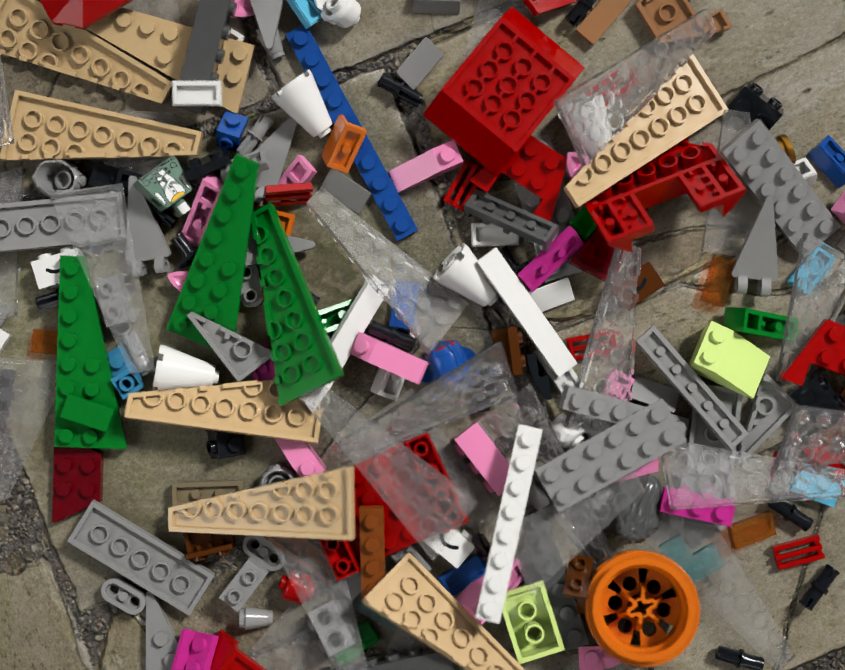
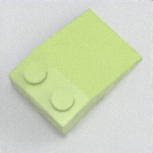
[688,321,770,399]
[502,580,565,664]

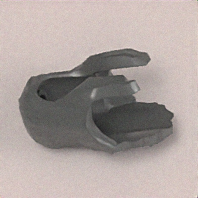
[605,474,662,544]

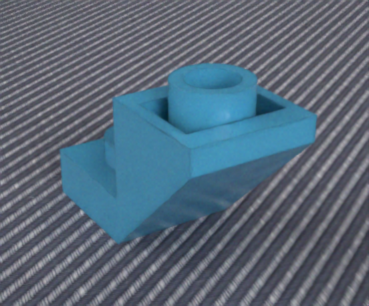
[108,344,145,400]

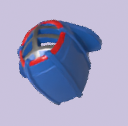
[421,340,476,386]

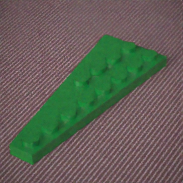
[166,153,260,349]
[251,203,345,406]
[54,255,128,449]

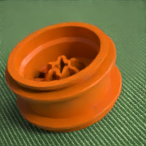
[584,550,700,667]

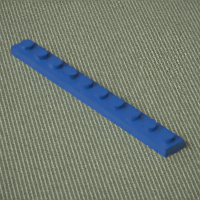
[285,25,418,242]

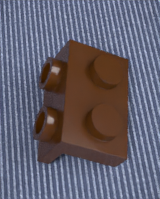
[491,326,526,376]
[183,532,236,562]
[563,554,597,614]

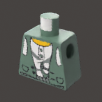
[132,155,192,217]

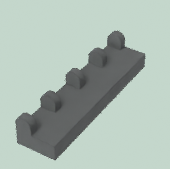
[464,189,559,252]

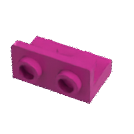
[171,628,219,670]

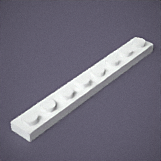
[475,424,543,624]

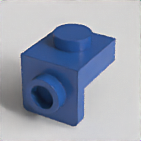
[216,110,249,152]

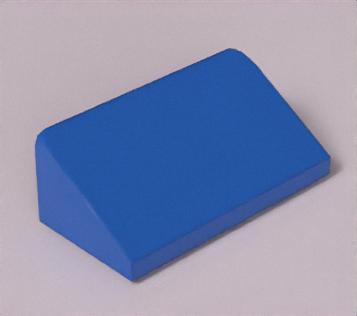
[808,135,845,188]

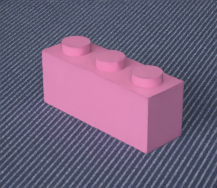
[453,421,509,496]

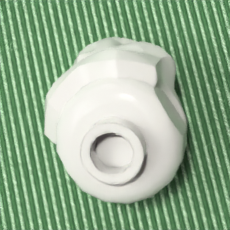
[314,0,361,28]
[535,413,585,449]

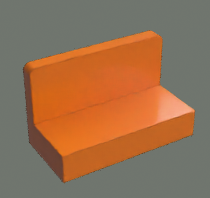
[321,114,367,174]

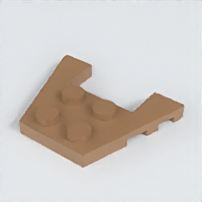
[634,0,732,46]

